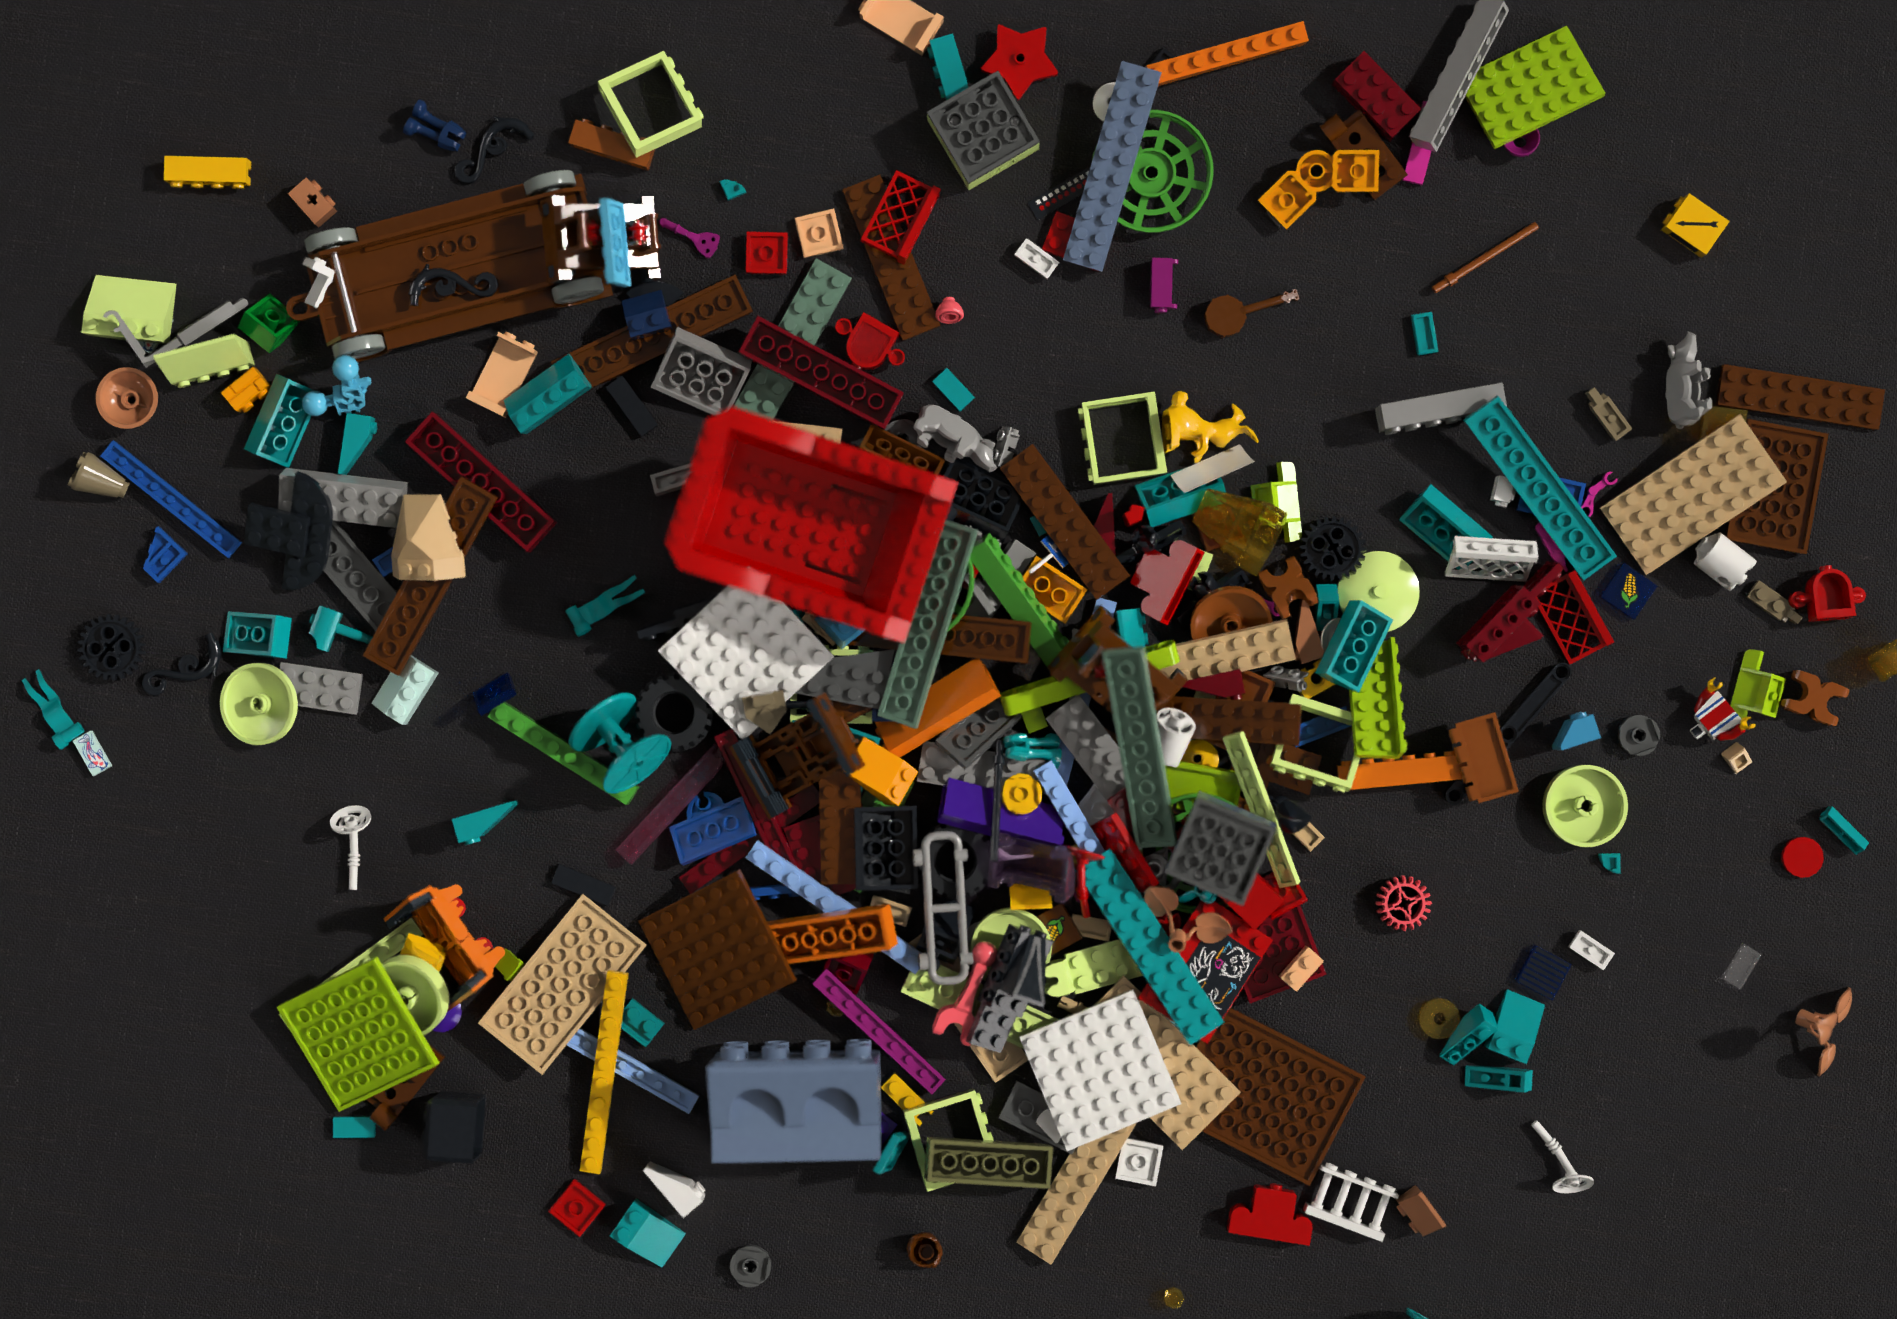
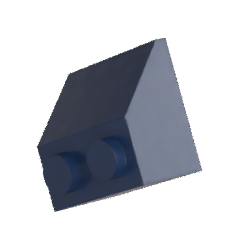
[622,290,673,341]

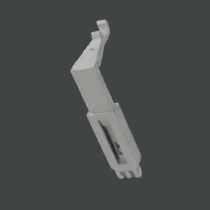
[103,298,248,368]

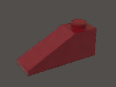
[1094,493,1115,555]
[1182,669,1246,700]

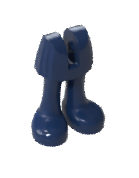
[403,99,467,152]

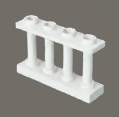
[1303,1162,1399,1242]

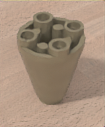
[68,452,130,498]

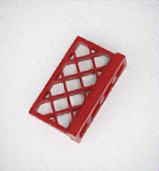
[861,170,941,265]
[1536,569,1614,665]

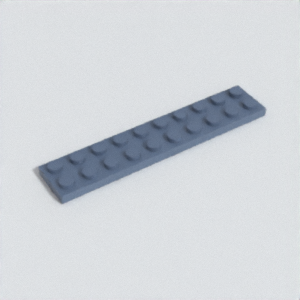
[1063,61,1162,272]

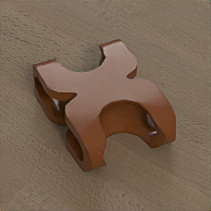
[1258,556,1318,620]
[1780,670,1850,726]

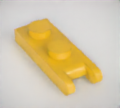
[881,1073,934,1126]

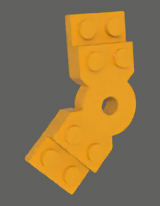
[1258,150,1379,230]

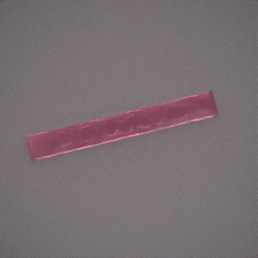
[616,742,726,864]

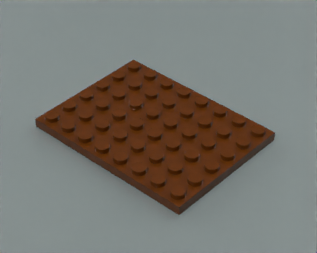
[1196,1007,1366,1186]

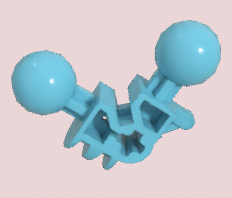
[302,355,371,416]

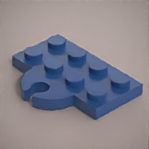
[669,792,757,866]

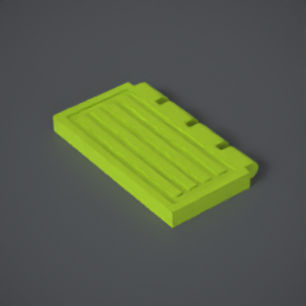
[1165,761,1241,811]

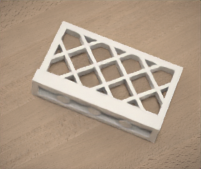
[1445,536,1538,582]

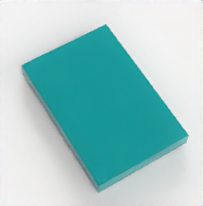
[873,1131,910,1174]

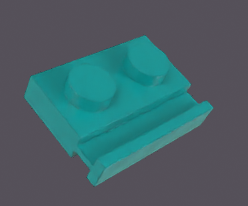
[621,998,665,1047]

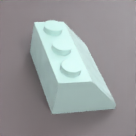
[372,656,439,725]

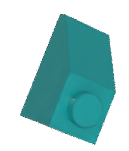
[1315,584,1339,631]

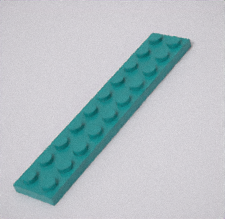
[1464,395,1617,581]
[1075,849,1224,1045]

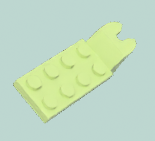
[1045,939,1143,997]

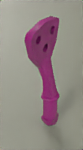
[659,218,720,258]

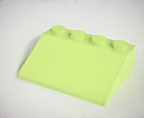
[81,275,177,344]
[153,334,255,388]

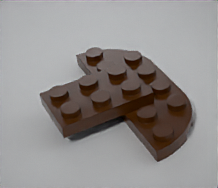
[1229,702,1322,812]

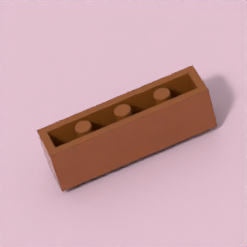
[568,119,655,171]

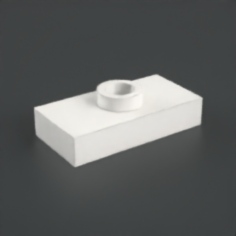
[1014,238,1059,279]
[1568,930,1615,970]

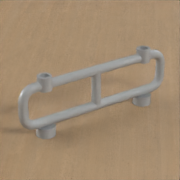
[912,831,973,985]

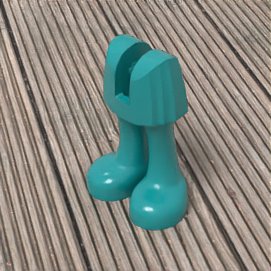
[1003,733,1062,769]

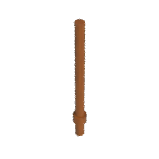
[1431,222,1539,293]

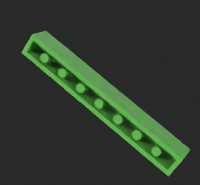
[970,533,1082,666]
[488,700,640,805]

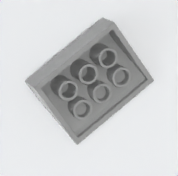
[651,327,752,415]

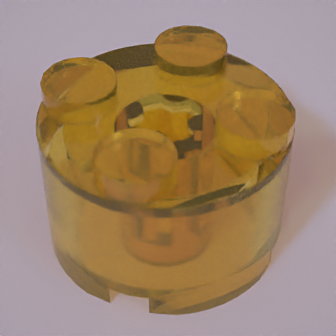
[1867,639,1897,682]

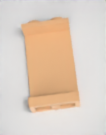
[858,0,944,56]
[466,331,538,418]

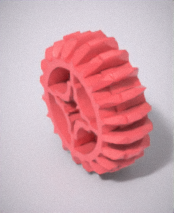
[1375,875,1432,931]

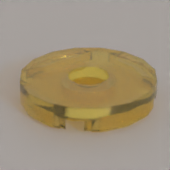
[1418,998,1460,1039]

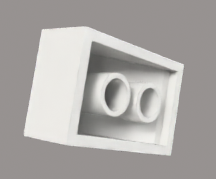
[643,1162,705,1218]

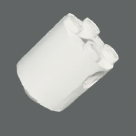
[1694,532,1757,591]
[1156,708,1196,767]

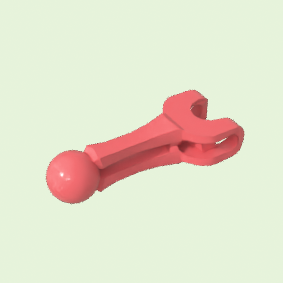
[932,941,997,1046]

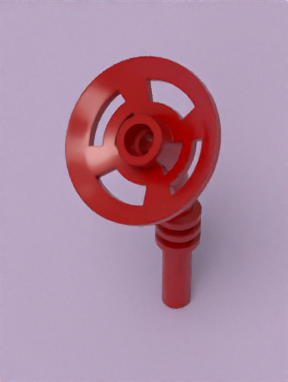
[1064,846,1105,919]

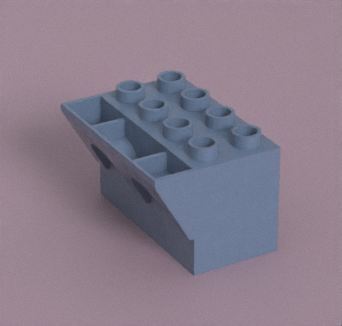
[707,1039,882,1163]

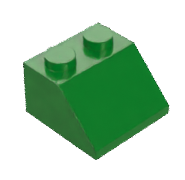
[238,294,300,353]

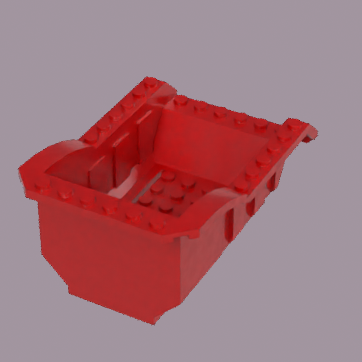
[665,406,958,643]

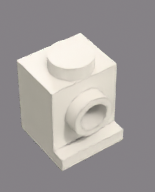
[1490,475,1516,508]

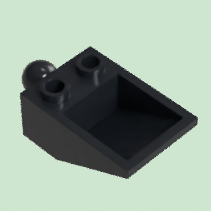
[916,896,976,971]

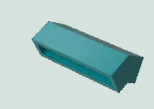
[1820,806,1869,855]

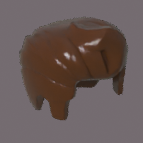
[906,1232,943,1268]

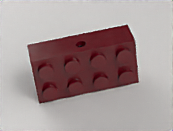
[1332,51,1421,142]

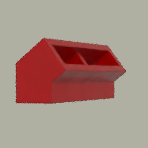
[1122,504,1144,528]

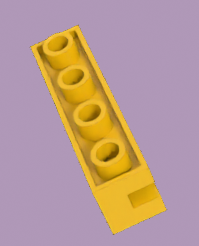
[164,156,251,189]

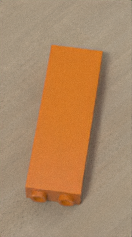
[875,658,1001,758]

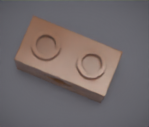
[288,178,337,227]

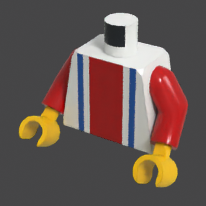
[1690,677,1755,741]

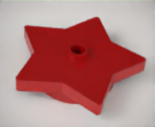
[981,24,1058,100]

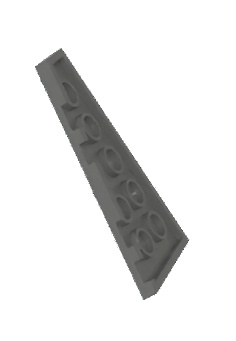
[796,649,895,709]

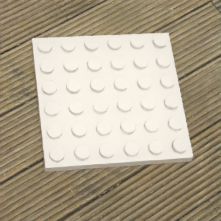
[658,567,834,740]
[1019,989,1181,1151]

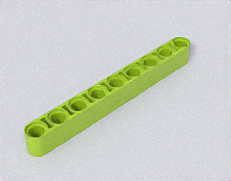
[999,640,1180,716]

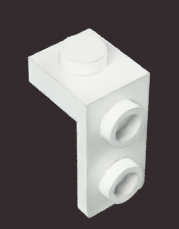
[303,257,335,308]

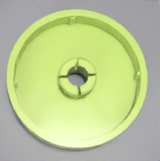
[1543,765,1628,847]
[382,955,449,1035]

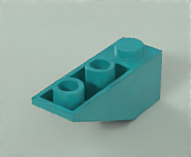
[1439,1004,1499,1065]

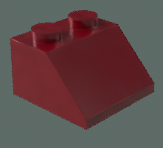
[823,952,874,995]

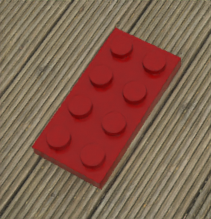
[1091,812,1159,893]

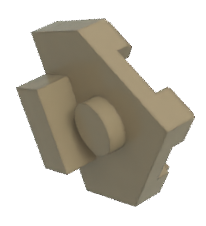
[742,689,787,734]

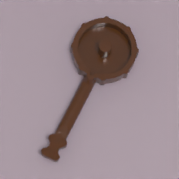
[1203,289,1299,338]

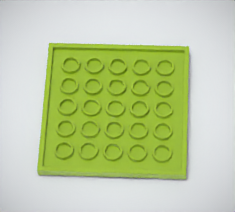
[277,957,439,1112]

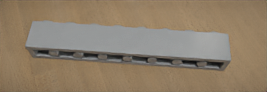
[1409,0,1509,152]

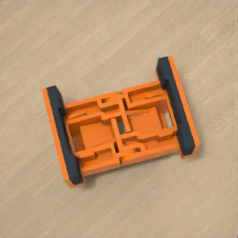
[384,885,505,1012]

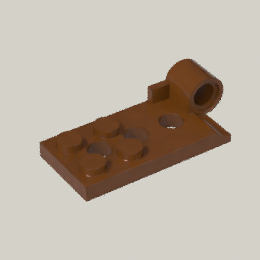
[1320,110,1408,200]
[366,1043,445,1131]

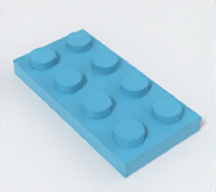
[598,198,631,287]

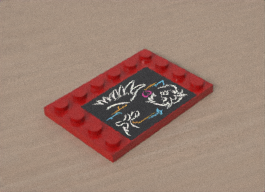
[1138,900,1273,1044]

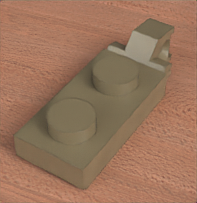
[1585,387,1632,441]
[1746,580,1803,624]

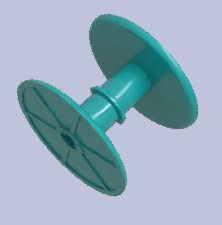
[569,693,671,794]

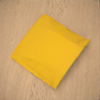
[400,933,446,972]

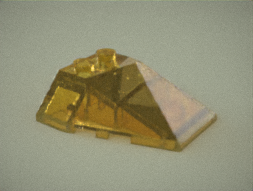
[1192,489,1287,576]

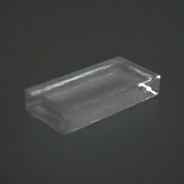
[1721,943,1762,990]

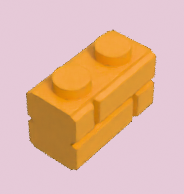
[221,367,271,413]

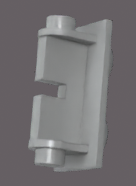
[993,426,1020,468]
[1263,666,1309,692]

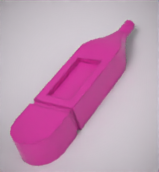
[1535,522,1568,572]

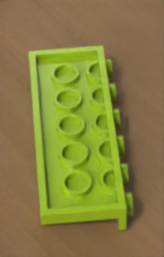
[1349,637,1407,759]

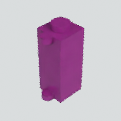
[1150,258,1178,313]

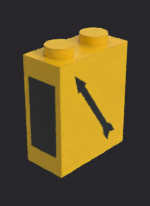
[1661,193,1730,258]

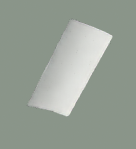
[1171,445,1255,493]

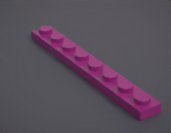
[812,968,946,1094]

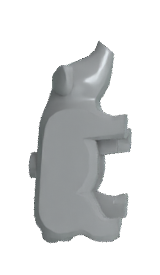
[1665,331,1712,429]
[913,404,997,472]

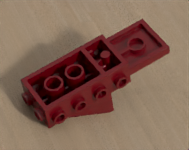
[1456,561,1564,663]

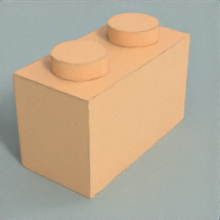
[1279,945,1324,992]

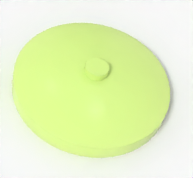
[1337,551,1419,632]
[220,663,298,745]
[969,908,1052,981]

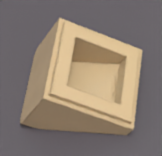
[1721,742,1752,774]

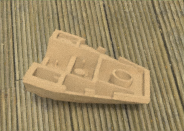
[391,494,466,580]

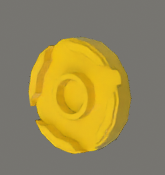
[1001,773,1042,815]

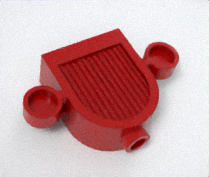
[835,312,905,370]
[1788,565,1866,622]

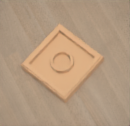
[795,209,844,258]

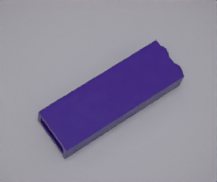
[937,777,1065,853]

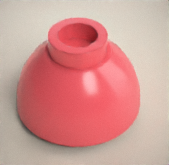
[935,297,964,324]

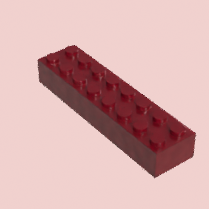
[739,316,904,430]
[405,411,558,553]

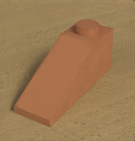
[1293,599,1324,664]

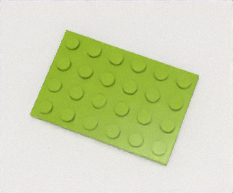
[1465,26,1605,149]

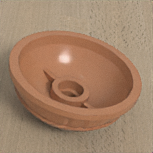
[96,367,158,429]

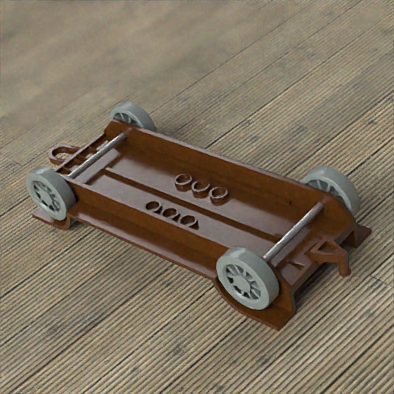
[286,170,613,362]

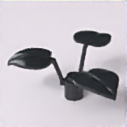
[1240,780,1312,834]

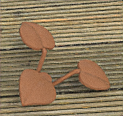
[1144,886,1232,952]
[1796,987,1852,1077]

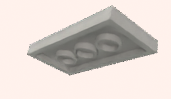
[280,662,363,715]

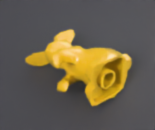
[1162,391,1258,464]

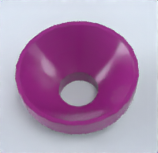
[1503,129,1540,157]

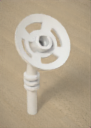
[330,805,371,890]
[1531,1120,1594,1193]

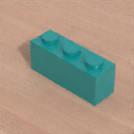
[927,33,969,100]

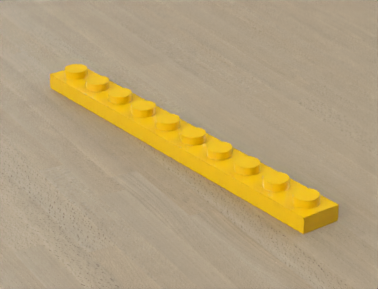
[580,970,629,1174]

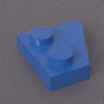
[143,526,188,583]

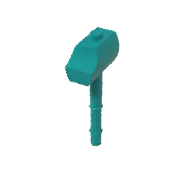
[309,605,373,652]

